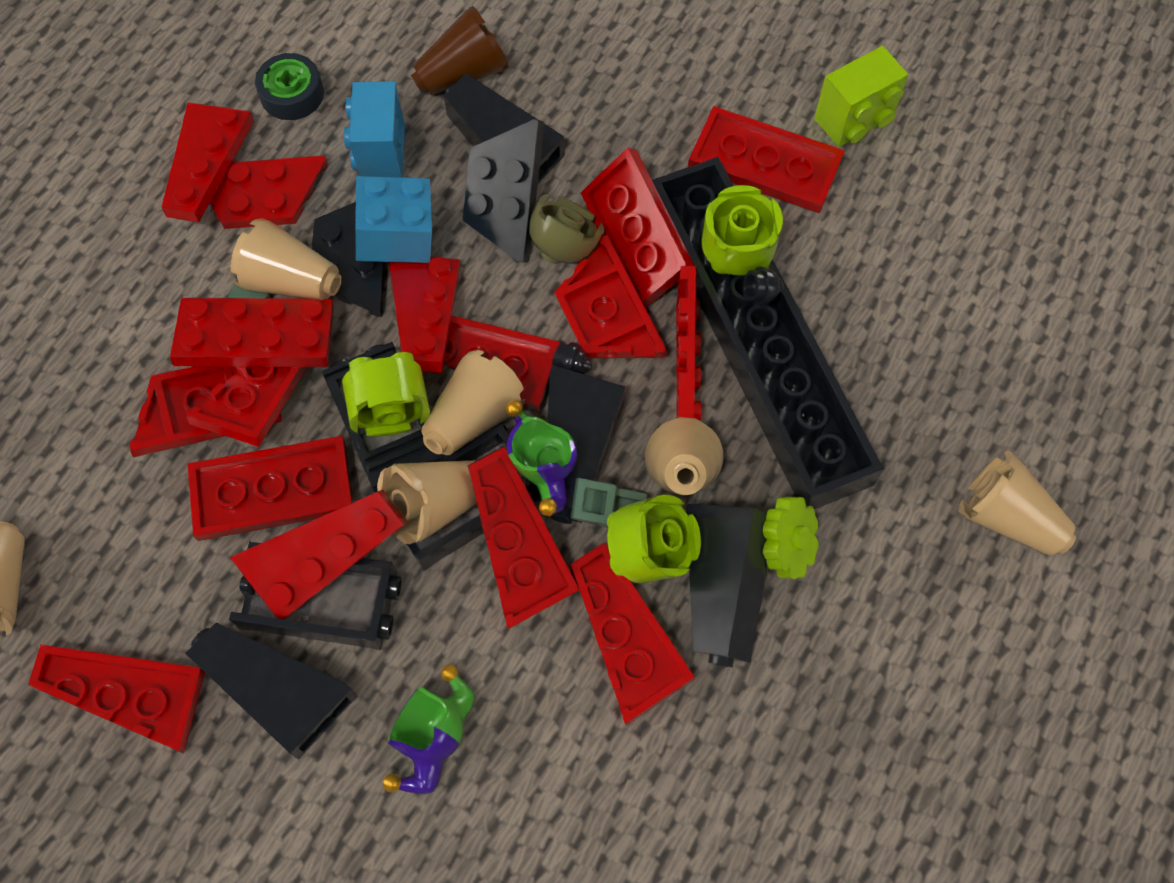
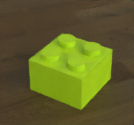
[814,45,909,147]

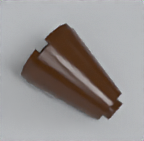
[411,6,509,96]

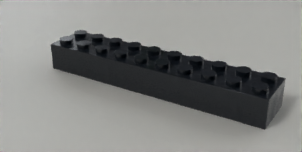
[652,157,884,509]

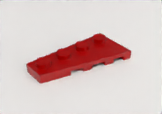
[230,489,408,619]

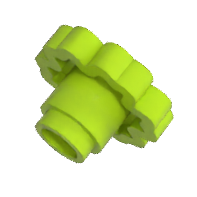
[763,496,819,579]

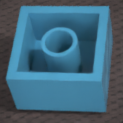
[344,81,405,178]
[356,176,432,263]

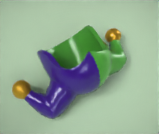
[506,400,577,516]
[382,664,475,794]

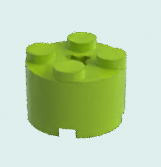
[702,185,783,275]
[342,352,430,437]
[607,495,701,583]

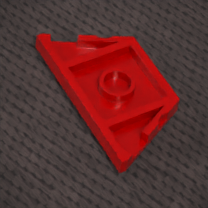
[209,155,328,229]
[554,234,668,359]
[129,366,282,458]

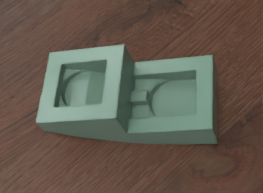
[571,478,647,528]

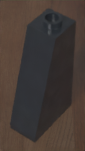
[444,73,565,184]
[548,365,625,524]
[686,504,767,668]
[185,623,358,760]

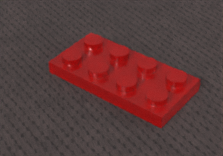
[688,106,845,213]
[580,147,695,308]
[170,298,334,367]
[187,436,353,541]

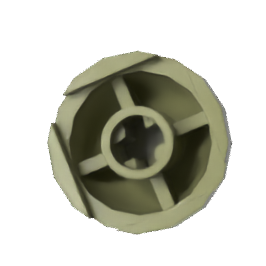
[530,194,604,264]

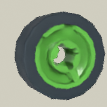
[254,53,324,120]

